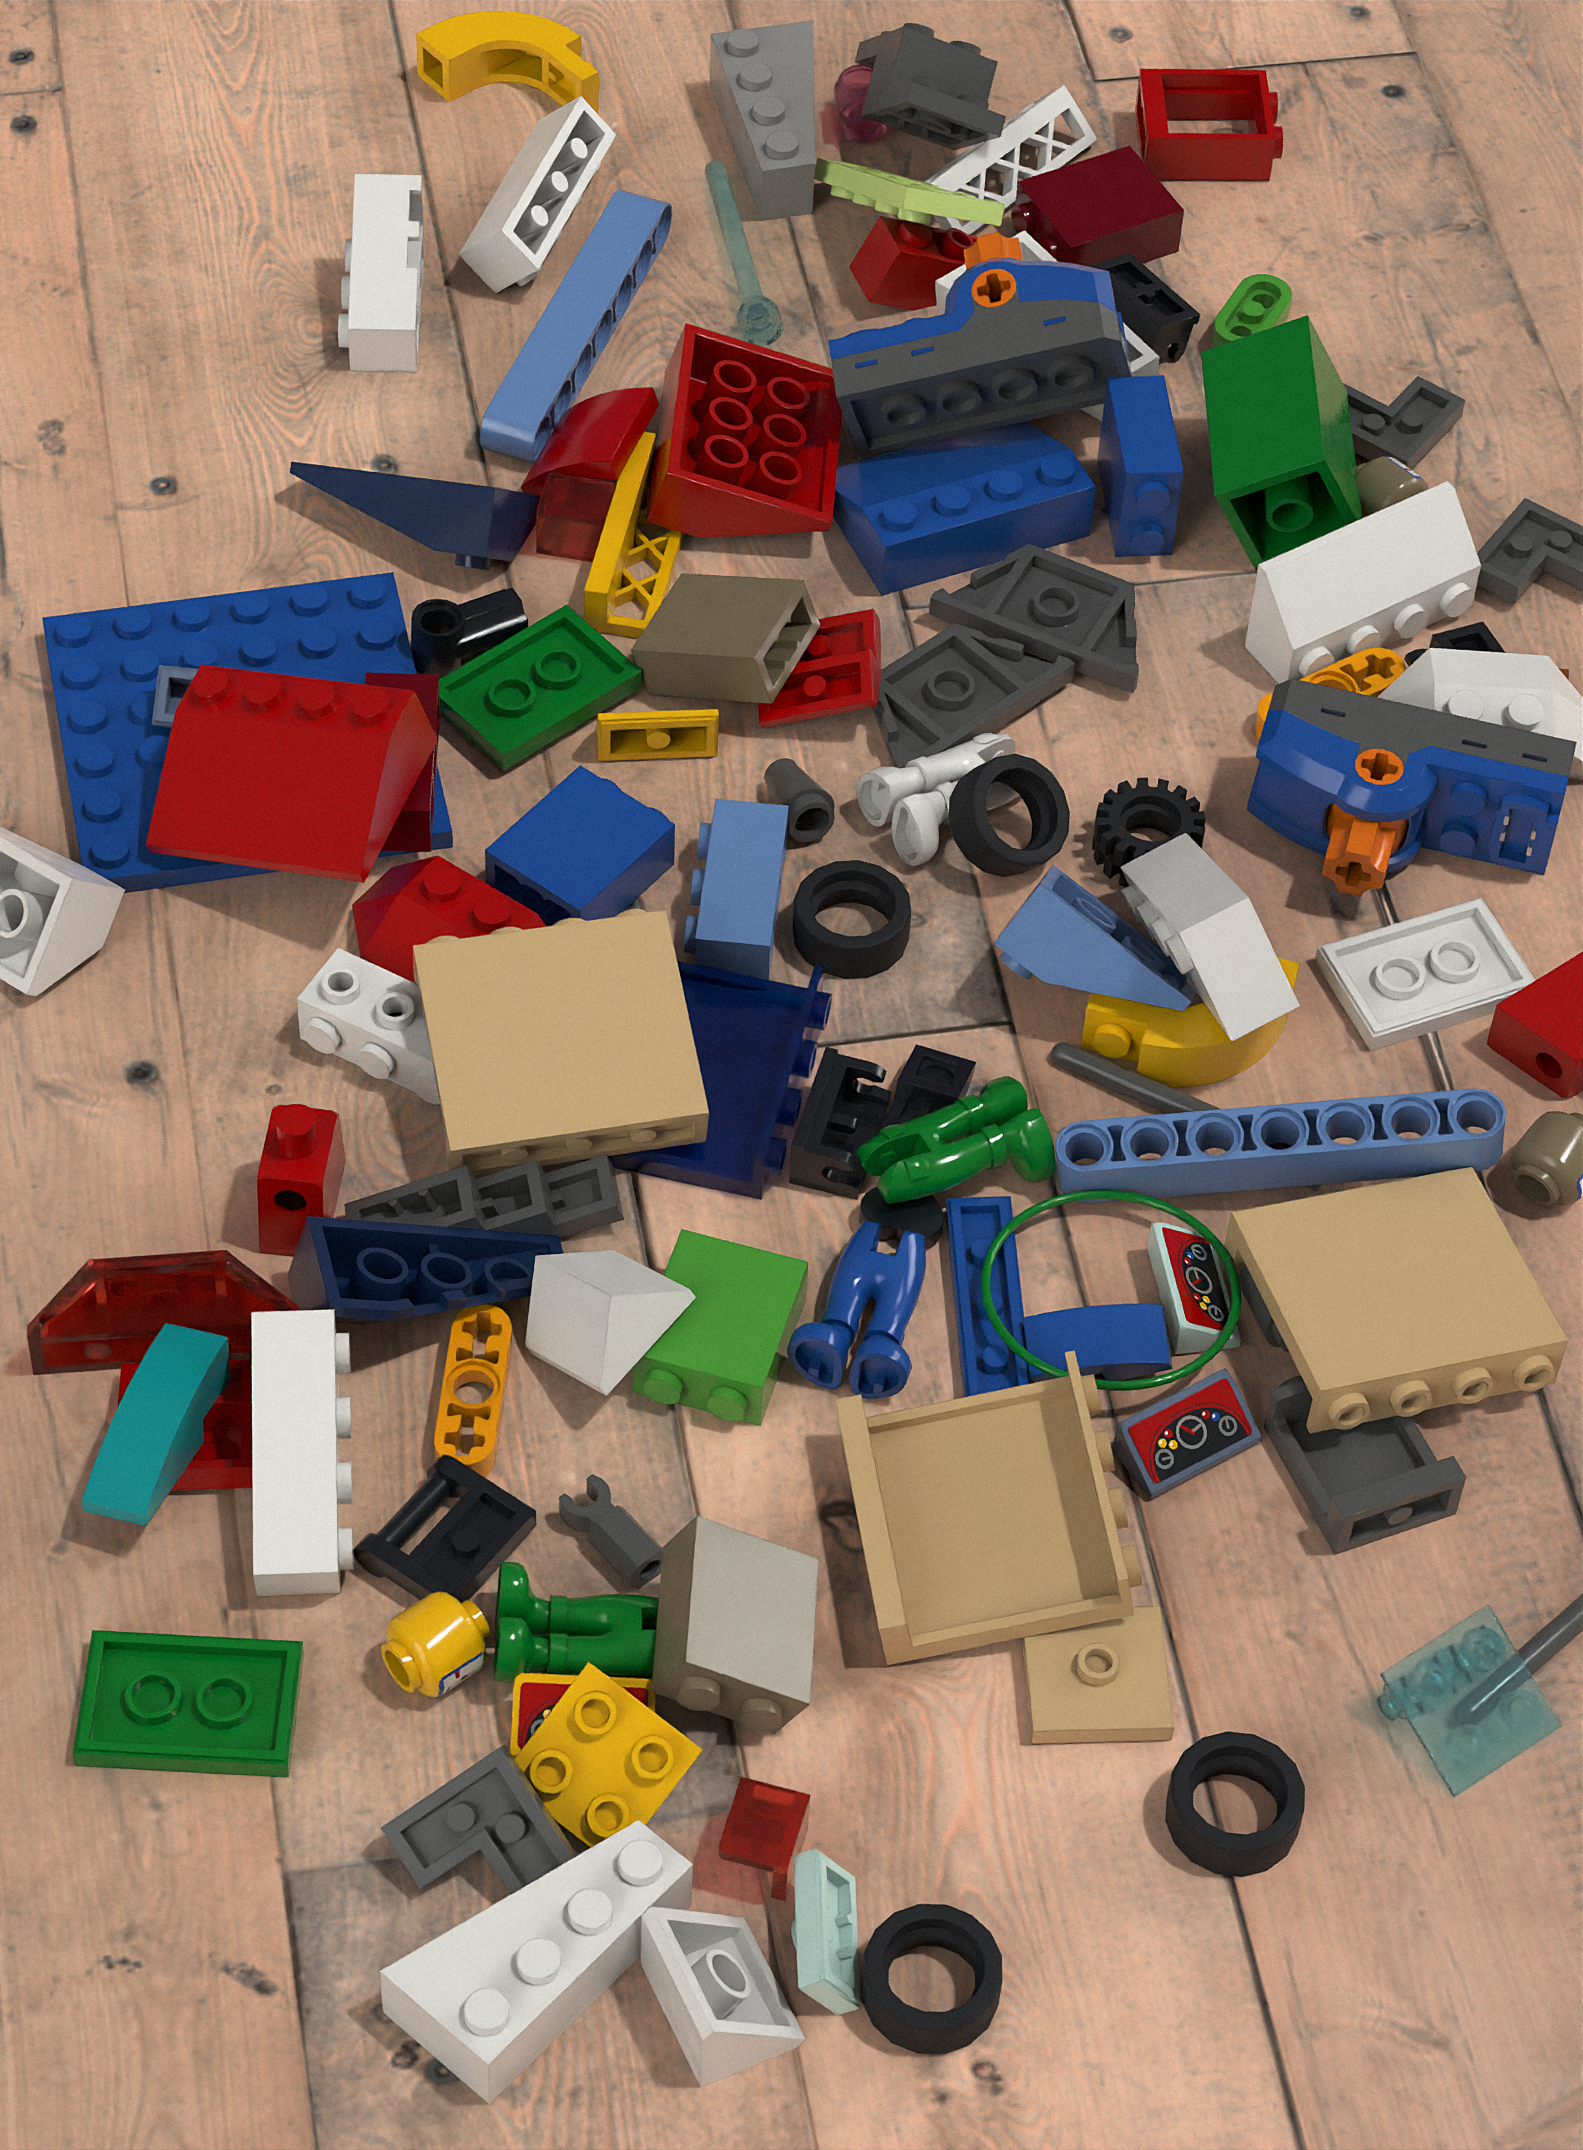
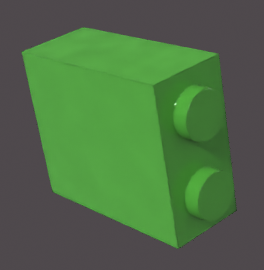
[633,1229,808,1426]

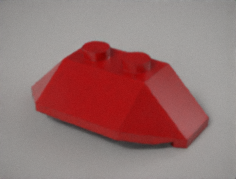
[352,855,547,983]

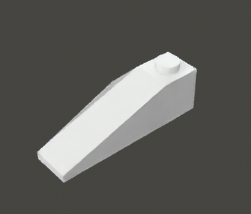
[0,827,125,996]

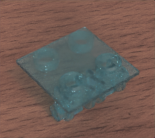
[1377,1604,1562,1797]

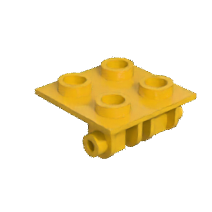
[515,1662,703,1847]

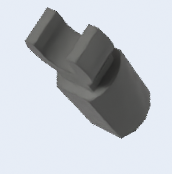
[559,1474,663,1589]

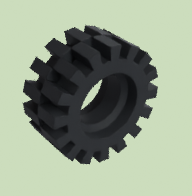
[1092,777,1206,887]

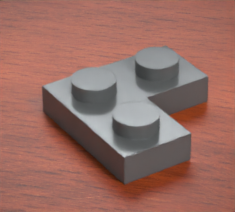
[1343,376,1465,470]
[1477,498,1583,604]
[381,1744,578,1895]

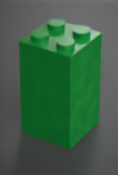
[1201,315,1362,570]

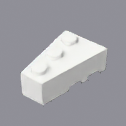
[338,174,425,372]

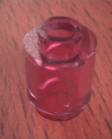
[834,64,890,143]

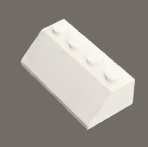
[1245,481,1481,684]

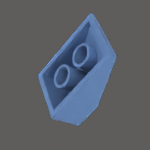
[994,865,1196,1011]

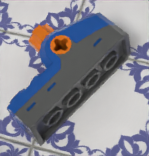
[828,232,1132,458]
[1247,679,1577,897]

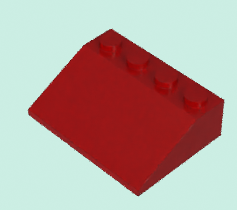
[646,323,842,538]
[146,665,438,883]

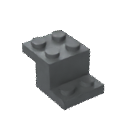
[855,23,1006,150]

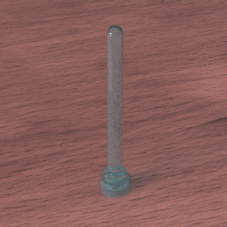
[705,160,784,346]

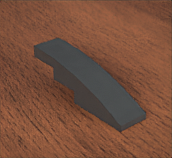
[344,1154,624,1238]

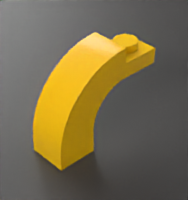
[416,11,600,114]
[1081,957,1300,1087]

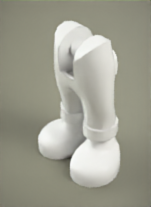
[856,733,1030,867]

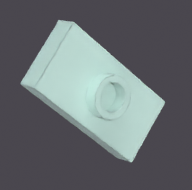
[791,1848,861,2016]

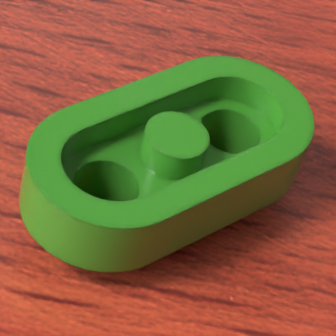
[1212,274,1292,347]

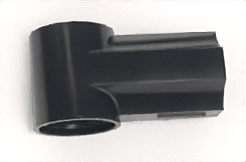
[411,588,528,679]

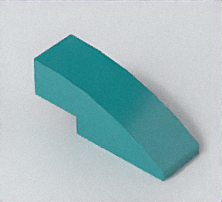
[82,1323,231,1526]

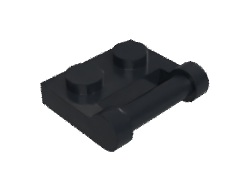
[353,1454,536,1603]

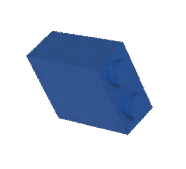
[1097,375,1184,557]
[485,765,675,926]

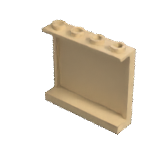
[413,909,709,1176]
[1224,1166,1568,1434]
[835,1350,1142,1665]

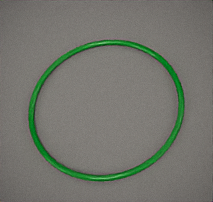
[981,1189,1241,1391]

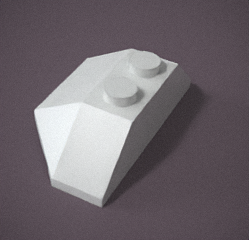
[1377,648,1583,780]

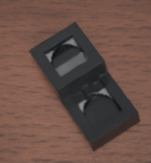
[876,1044,976,1135]

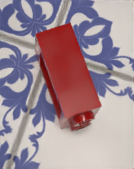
[1135,69,1283,181]

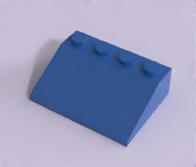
[833,421,1096,596]

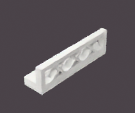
[924,85,1097,235]

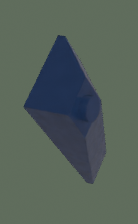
[290,461,547,570]
[287,1216,564,1325]

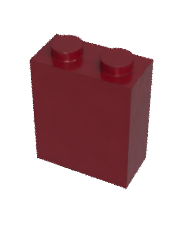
[1011,145,1184,267]

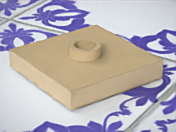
[1021,1606,1174,1744]

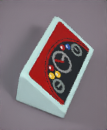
[1147,1222,1241,1355]

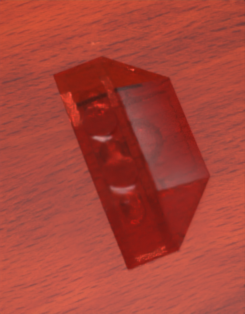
[27,1250,299,1375]

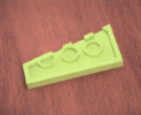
[814,157,1005,226]

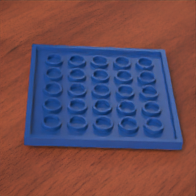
[42,572,453,893]

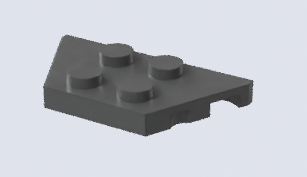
[929,544,1139,693]
[872,623,1075,768]

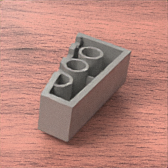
[709,20,815,221]

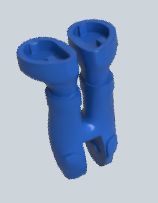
[787,1220,926,1399]

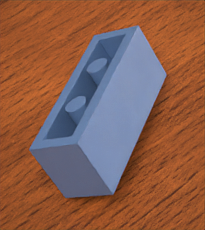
[683,799,789,986]

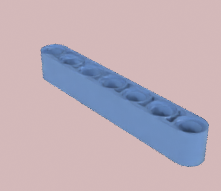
[480,190,672,463]
[1055,1089,1506,1203]

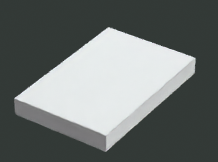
[1315,898,1535,1051]

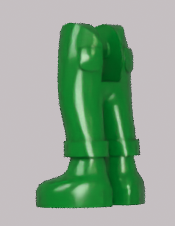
[856,1076,1056,1204]
[493,1562,659,1683]

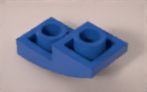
[1023,1304,1173,1383]

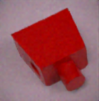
[1486,952,1583,1098]
[257,1104,346,1257]

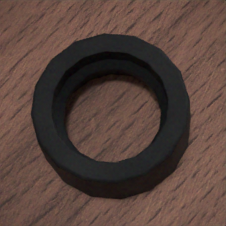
[948,754,1070,877]
[792,860,911,979]
[1165,1731,1305,1877]
[862,1904,1003,2054]

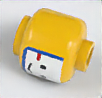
[381,1592,490,1697]

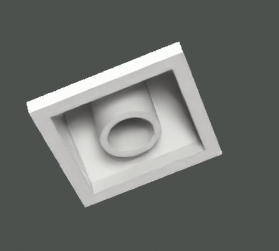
[525,1250,696,1396]
[640,1906,806,2087]

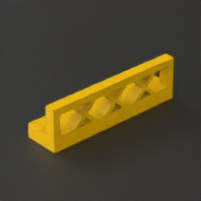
[584,432,685,639]

